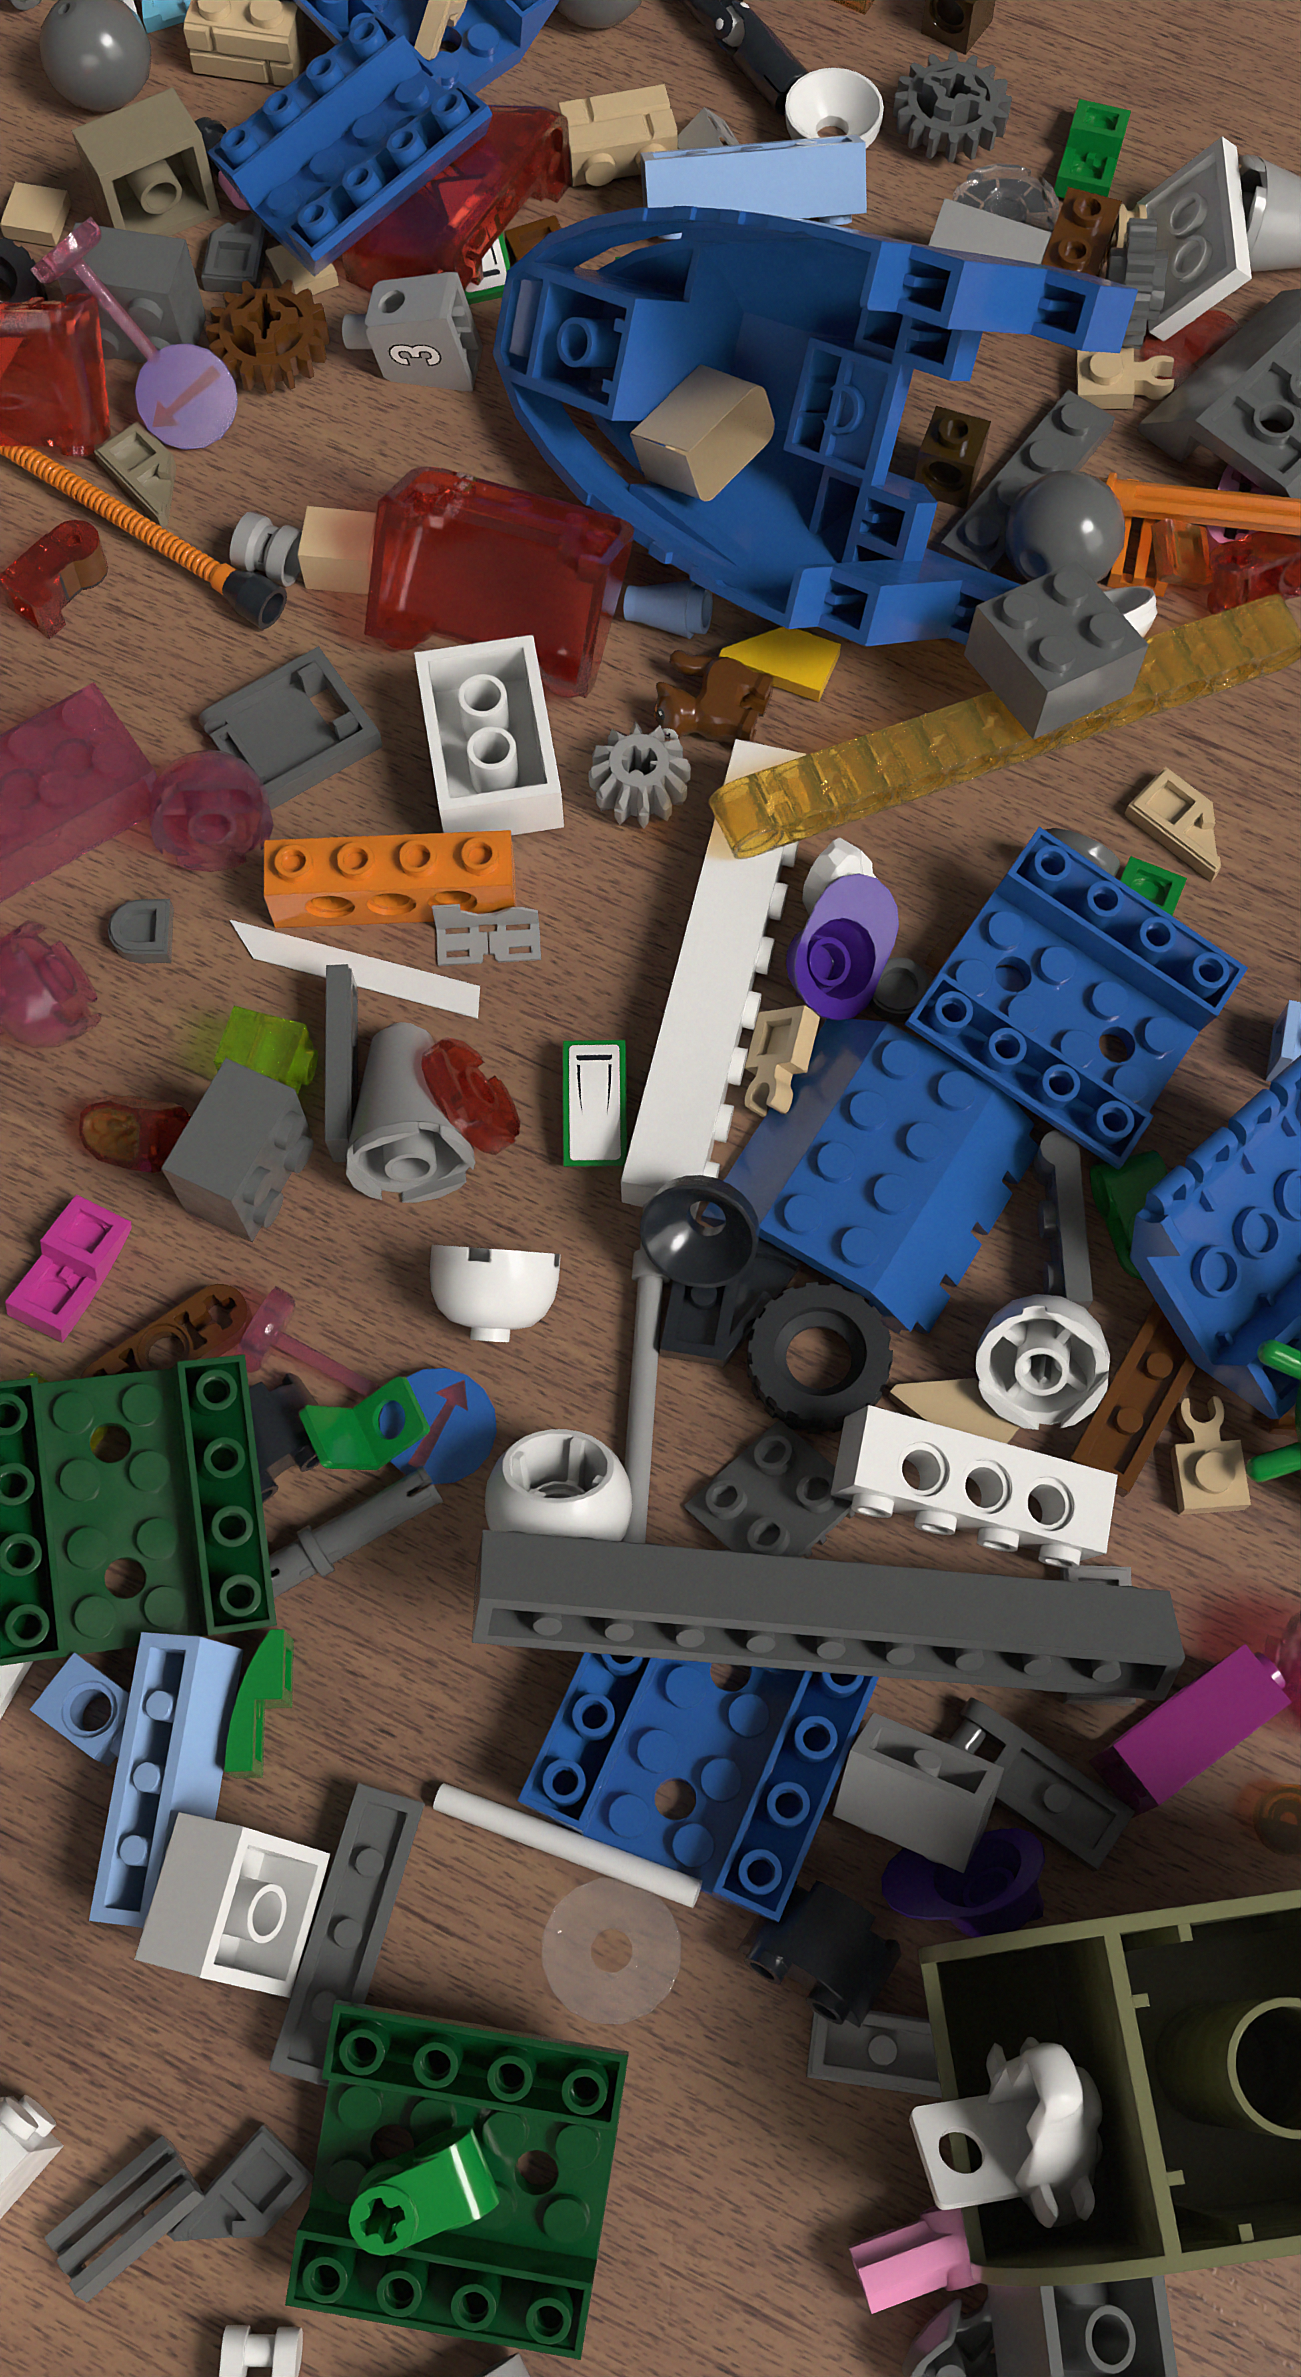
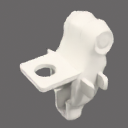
[909,2037,1103,2228]

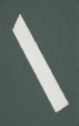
[230,920,480,1019]

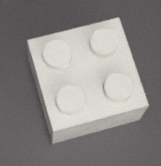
[134,1812,330,1998]

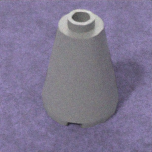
[1238,154,1301,272]
[345,1022,475,1203]

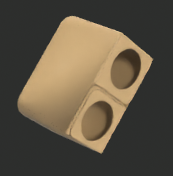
[630,364,775,501]

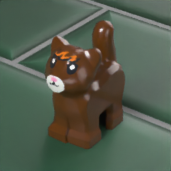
[654,650,774,745]

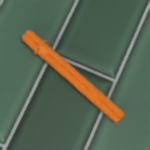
[1098,472,1301,536]

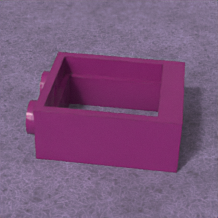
[1089,1644,1292,1818]

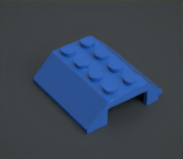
[701,1019,1039,1334]
[1130,1055,1301,1419]

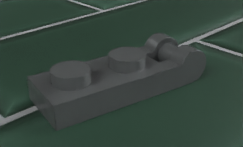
[1031,1130,1093,1311]
[940,1697,1136,1872]

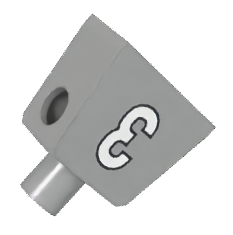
[342,272,483,391]

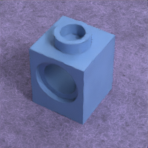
[29,1653,130,1766]

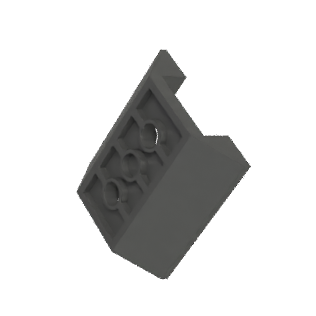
[1137,289,1301,554]

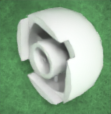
[430,1245,561,1342]
[976,1294,1110,1430]

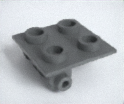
[684,1419,856,1559]

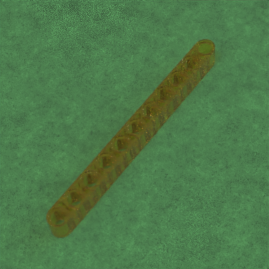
[709,594,1301,859]

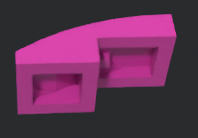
[5,1194,132,1343]

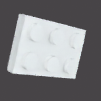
[1137,137,1252,341]

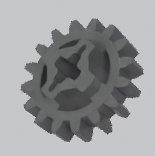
[893,51,1012,162]
[1105,218,1168,349]

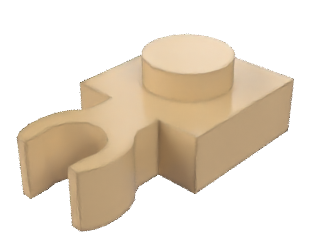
[1075,348,1174,409]
[745,1005,820,1117]
[1170,1396,1251,1515]

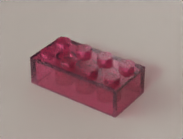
[0,682,168,903]

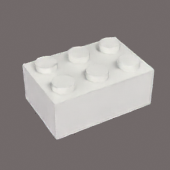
[414,635,564,835]

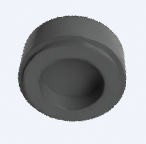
[869,957,930,1022]

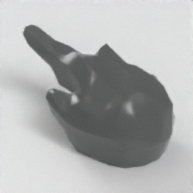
[902,2294,998,2377]

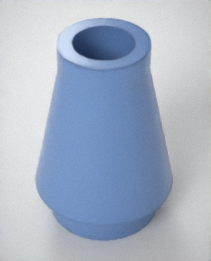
[623,580,713,639]

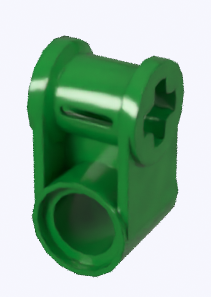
[1089,1150,1168,1281]
[348,2124,501,2256]

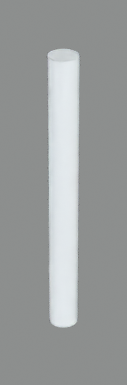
[433,1783,702,1908]

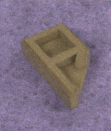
[94,420,177,528]

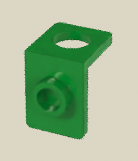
[299,1376,430,1471]

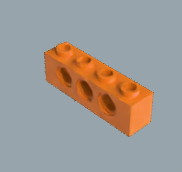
[264,830,516,928]

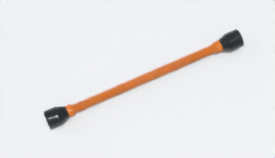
[0,428,287,630]

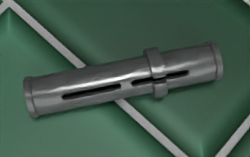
[269,1464,444,1599]

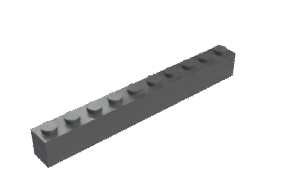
[472,1530,1185,1700]

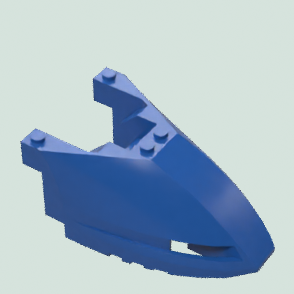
[493,206,1138,646]

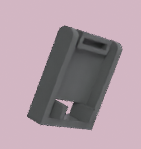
[199,646,383,813]

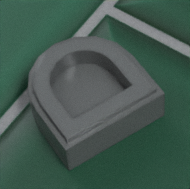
[107,899,174,964]

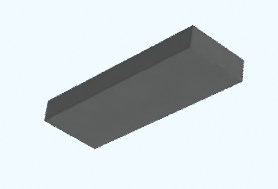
[325,964,358,1162]

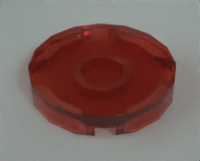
[421,1037,521,1155]

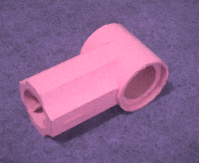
[848,2205,979,2314]

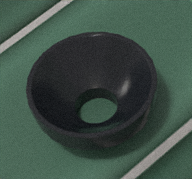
[640,1175,760,1288]

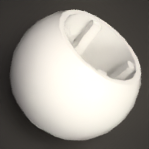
[485,1429,632,1542]

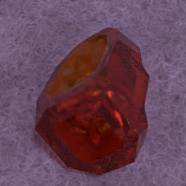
[79,1095,191,1173]

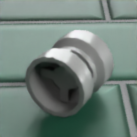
[230,511,302,587]

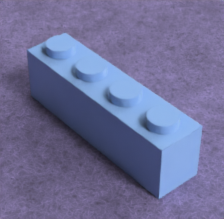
[640,134,867,239]
[89,1632,244,1928]

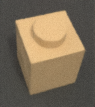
[298,506,389,595]

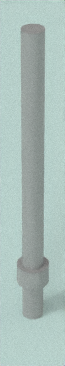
[621,1203,670,1544]

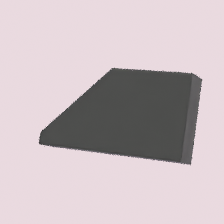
[201,213,270,294]
[167,2124,314,2242]

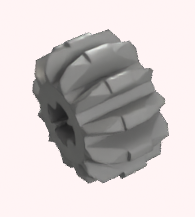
[589,721,691,829]

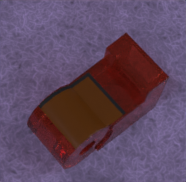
[0,519,109,639]

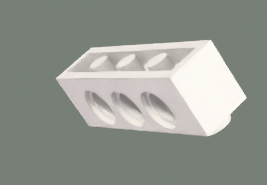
[831,1405,1118,1568]

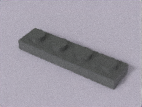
[939,390,1115,574]
[269,1783,425,2087]

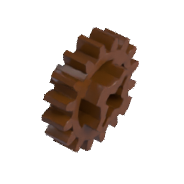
[206,277,330,394]

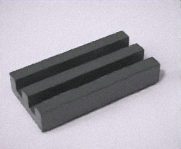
[44,2135,206,2303]

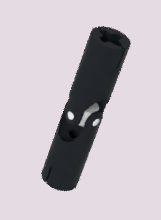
[679,0,809,115]

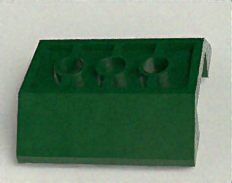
[0,1354,277,1666]
[285,2000,629,2360]

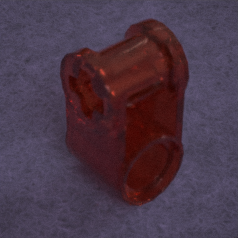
[1207,531,1301,621]

